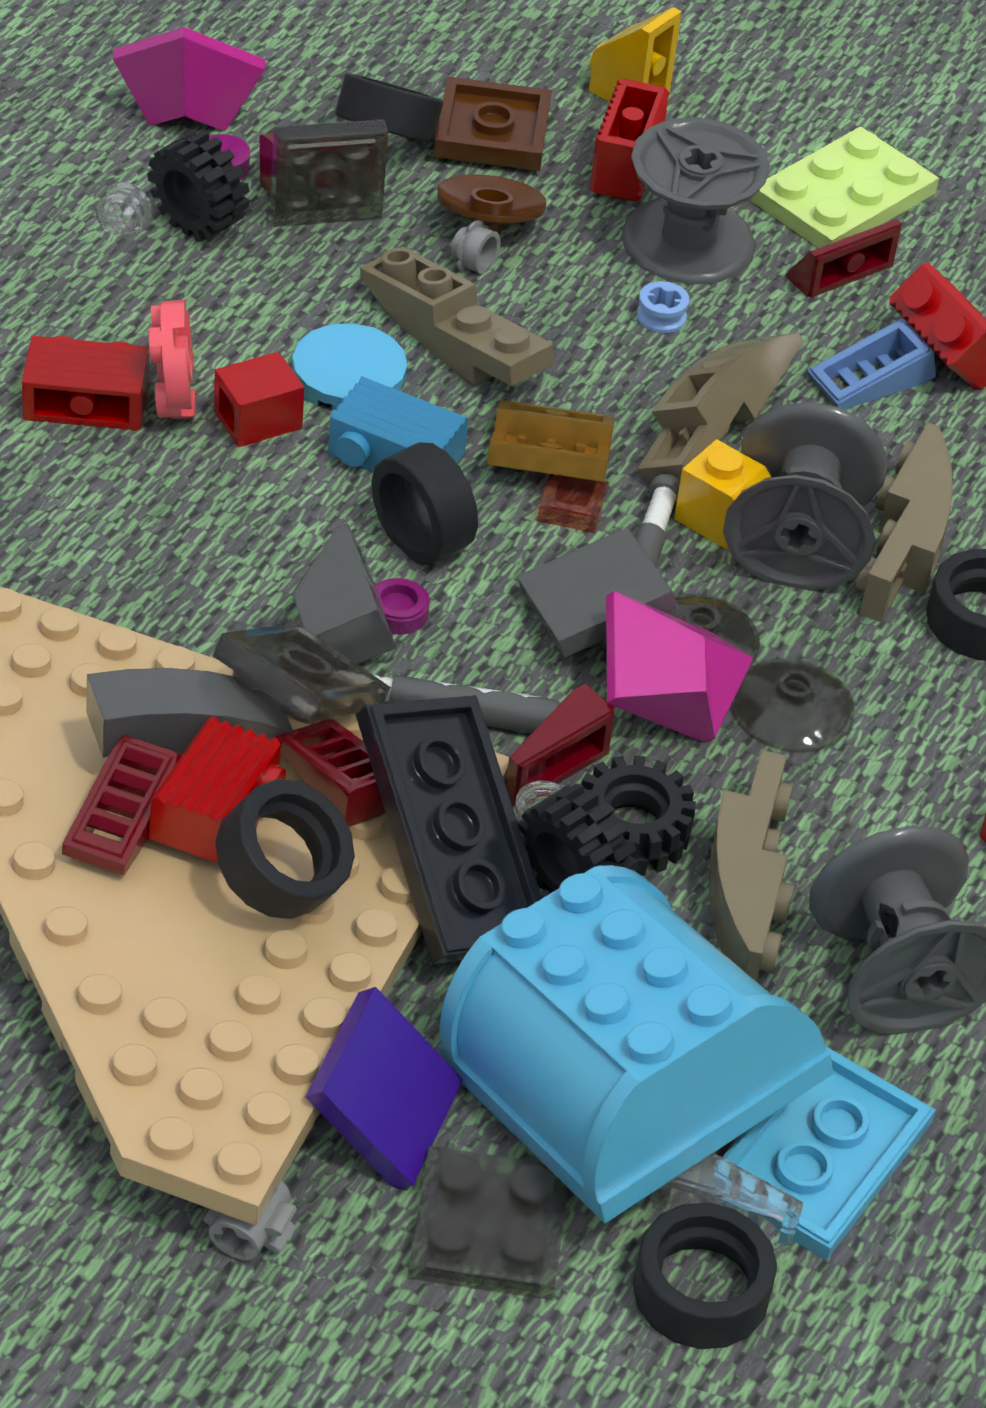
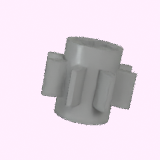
[203,1181,297,1261]

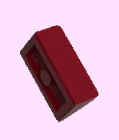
[785,219,902,298]

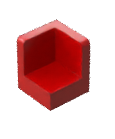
[214,352,304,448]

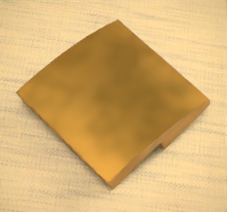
[487,399,615,482]

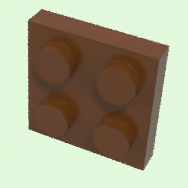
[434,76,552,171]

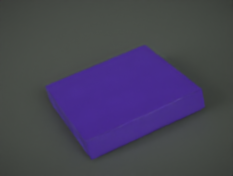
[305,987,463,1190]

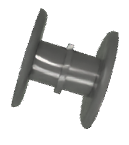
[621,117,770,285]
[723,402,889,591]
[809,826,986,1034]

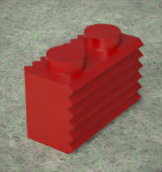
[589,78,670,202]
[889,262,986,390]
[22,335,150,431]
[148,716,286,863]

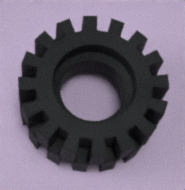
[147,131,250,242]
[581,755,696,876]
[518,784,638,895]

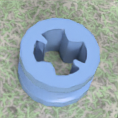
[637,281,689,333]

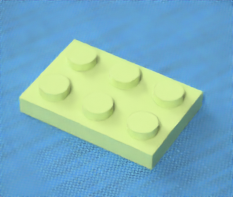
[751,126,939,248]

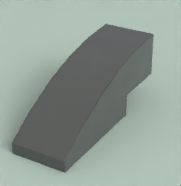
[86,668,293,758]

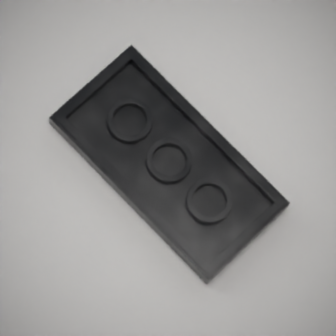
[355,695,542,964]

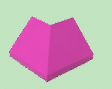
[113,27,266,131]
[606,591,754,742]

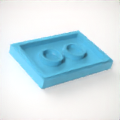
[705,1046,936,1261]

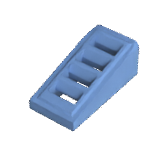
[807,318,936,410]

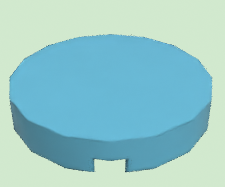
[292,323,408,411]

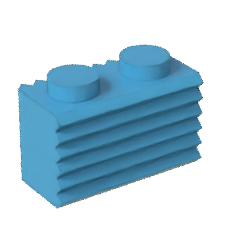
[328,376,468,472]

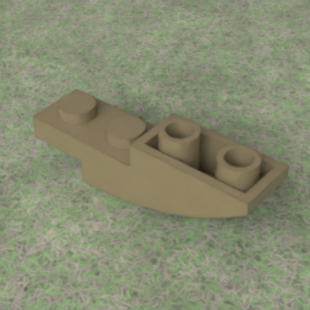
[360,247,555,386]
[637,333,804,484]
[856,422,953,623]
[708,750,795,982]

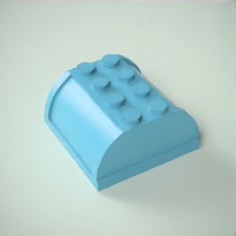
[438,866,833,1223]

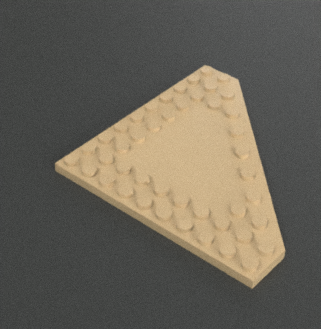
[0,587,509,1226]

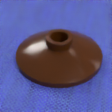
[437,175,547,232]

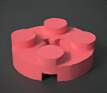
[149,300,196,420]

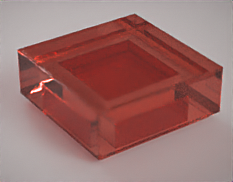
[537,474,609,534]

